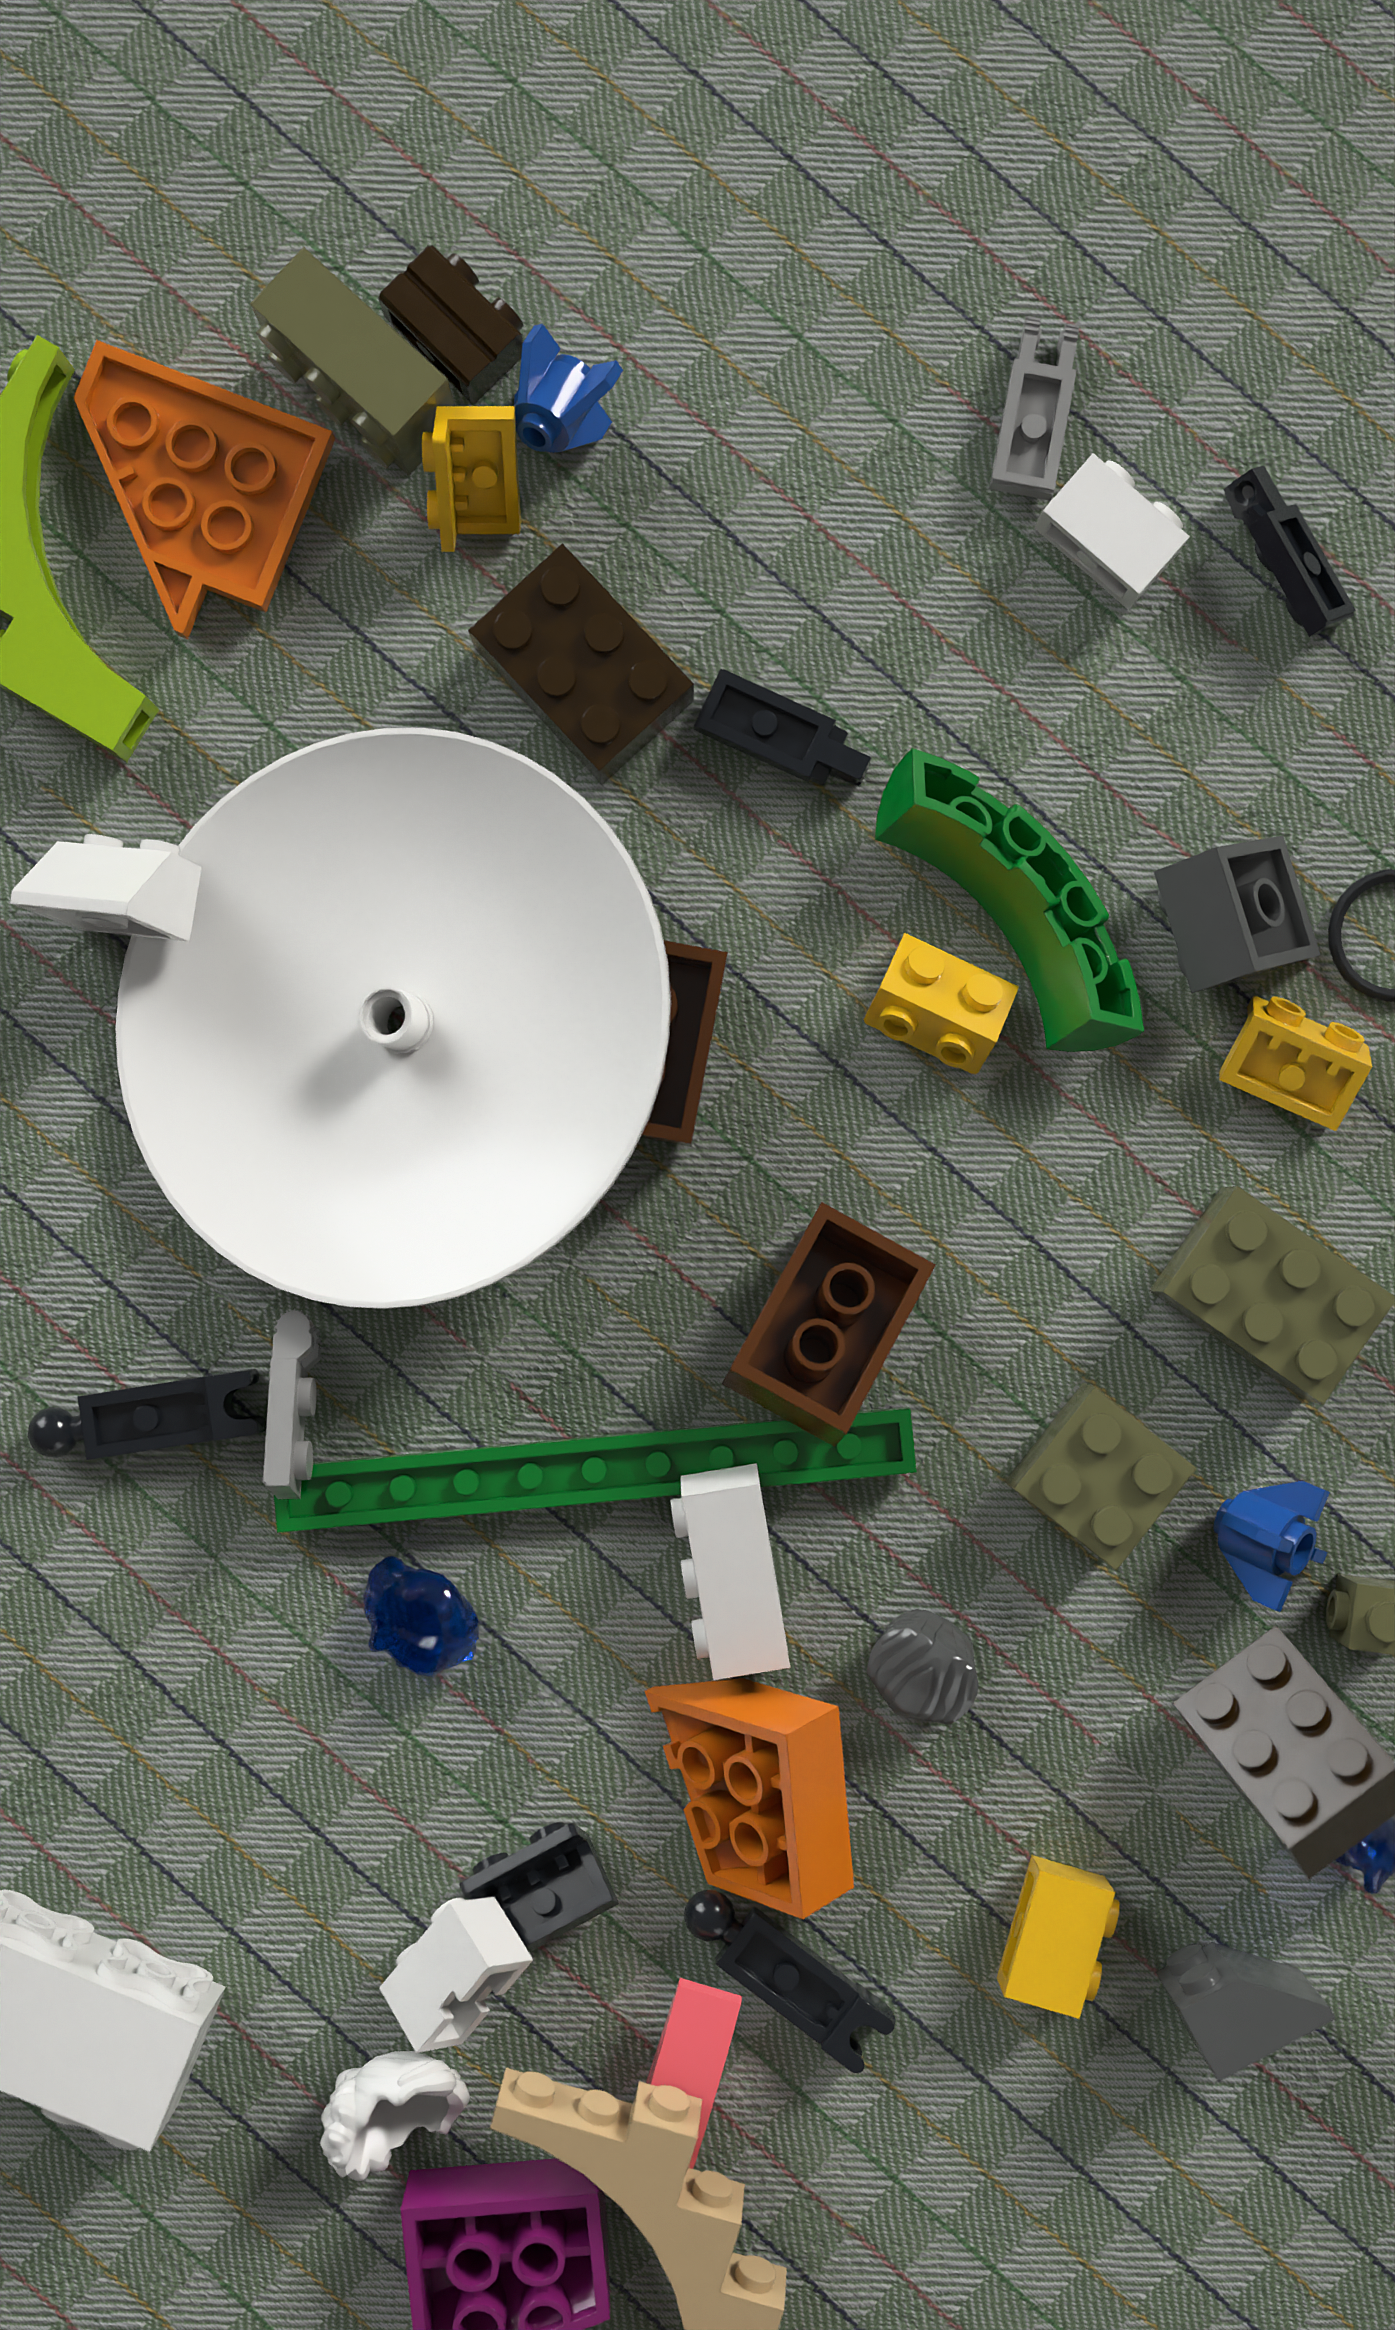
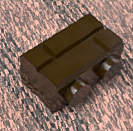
[378,245,524,404]

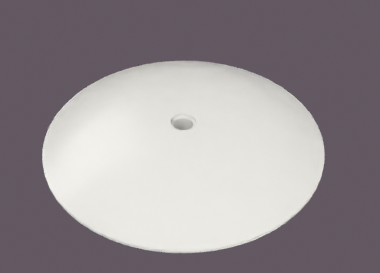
[115,728,671,1309]

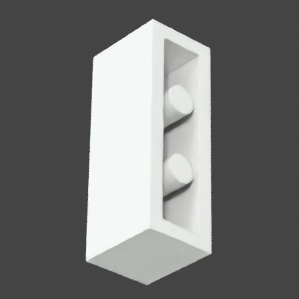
[670,1463,790,1680]

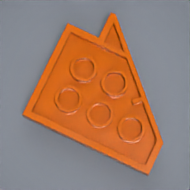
[73,340,335,639]

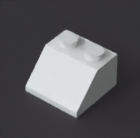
[10,834,202,942]

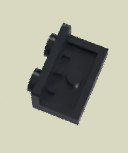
[459,1822,619,1952]

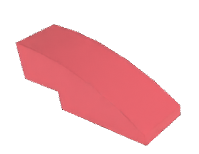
[646,1978,742,2169]

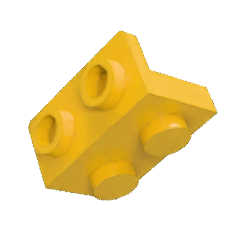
[422,406,521,552]
[864,933,1019,1074]

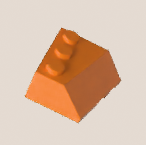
[645,1678,854,1919]

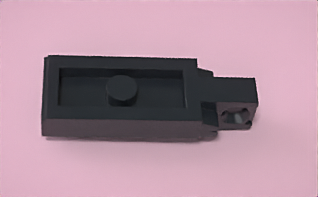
[1223,466,1356,637]
[694,669,872,787]

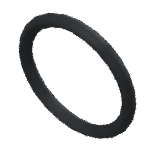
[1328,869,1395,1002]

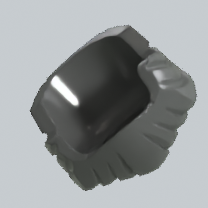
[867,1609,978,1724]

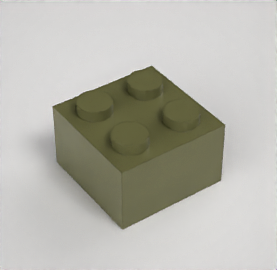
[1005,1383,1197,1571]

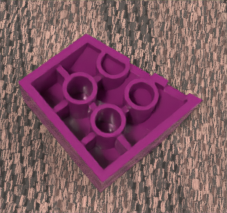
[400,2158,611,2330]

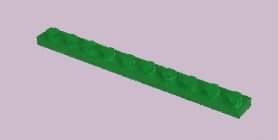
[274,1407,917,1533]

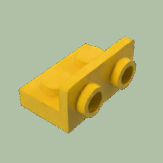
[1219,996,1372,1131]

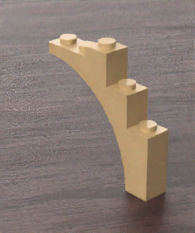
[490,2068,787,2330]

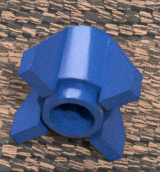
[514,324,623,453]
[1214,1481,1330,1612]

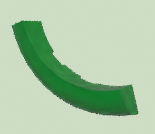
[875,748,1144,1052]

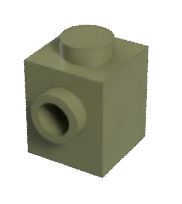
[1326,1573,1395,1655]

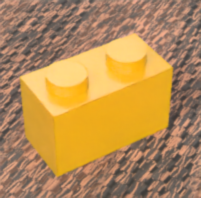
[997,1855,1120,2019]

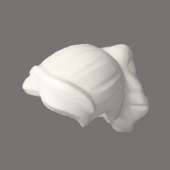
[320,2051,470,2181]

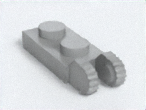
[989,316,1079,501]
[263,1309,321,1499]

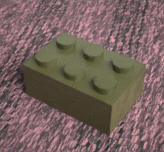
[250,247,455,476]
[1149,1186,1395,1405]

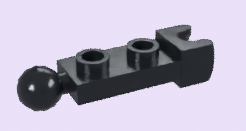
[27,1368,266,1460]
[684,1889,896,2073]

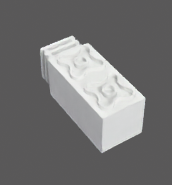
[0,1890,226,2152]

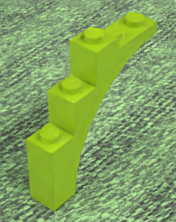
[0,335,159,763]

